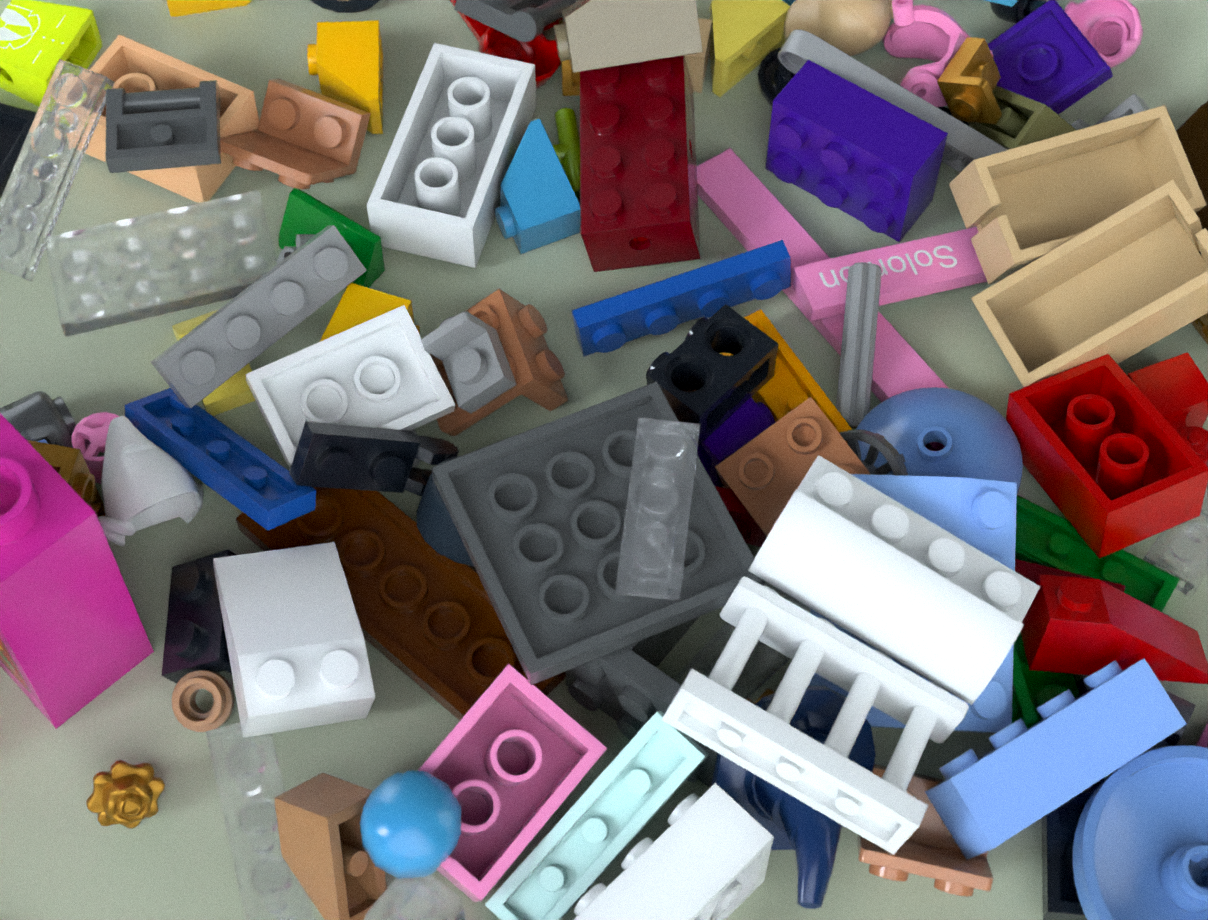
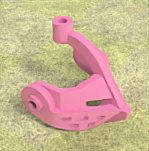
[883,0,994,107]

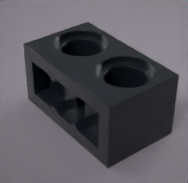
[646,304,778,447]

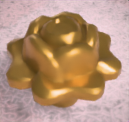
[86,760,165,829]

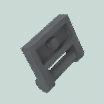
[454,0,578,42]
[106,80,221,173]

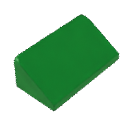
[278,188,385,288]

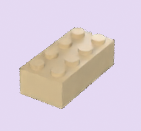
[949,105,1207,284]
[971,180,1208,387]

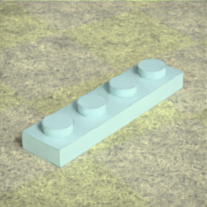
[485,710,708,920]

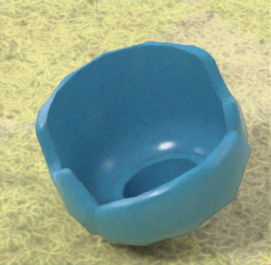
[360,770,461,879]

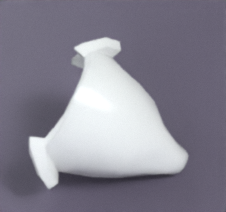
[98,416,203,546]

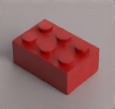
[1006,354,1208,559]

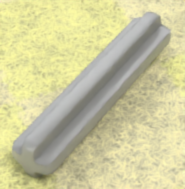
[836,262,882,429]

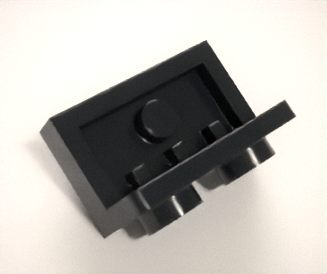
[161,549,237,684]

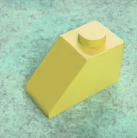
[709,0,790,97]

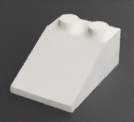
[213,542,375,738]

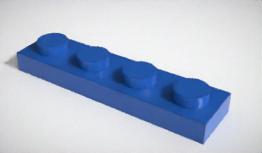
[572,240,791,356]
[125,388,316,531]

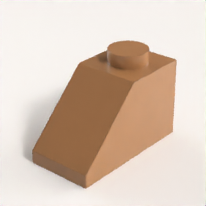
[274,773,389,920]

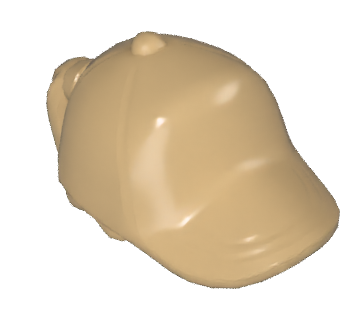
[784,0,894,56]

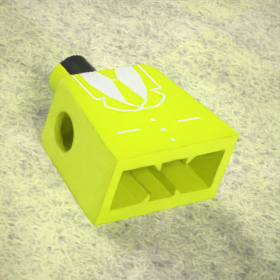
[0,0,103,115]

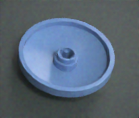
[1073,745,1208,920]

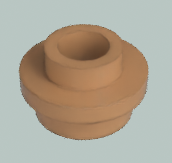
[171,670,234,732]

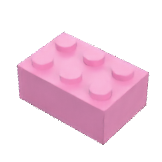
[418,664,607,902]

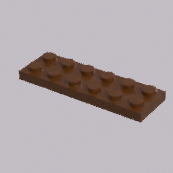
[236,486,566,721]

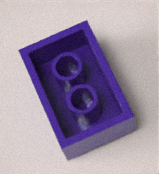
[765,60,948,242]

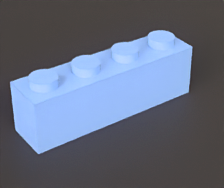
[925,658,1187,860]

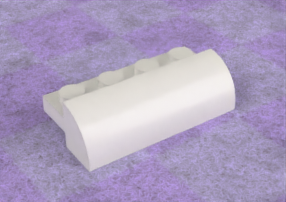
[748,455,1040,705]

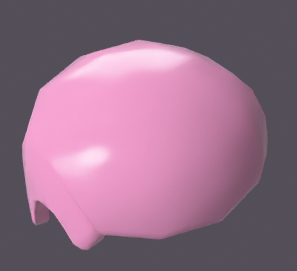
[1064,0,1143,68]

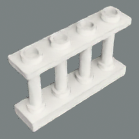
[662,577,969,855]

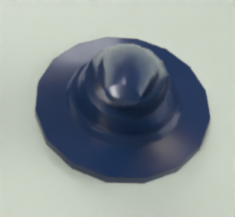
[712,686,876,909]

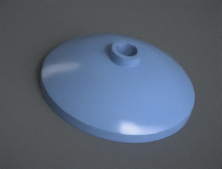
[856,387,1023,494]

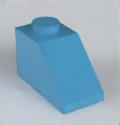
[494,119,581,254]

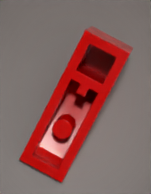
[1020,574,1208,684]

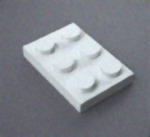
[246,305,456,469]

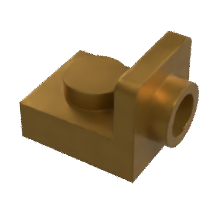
[937,37,1002,124]

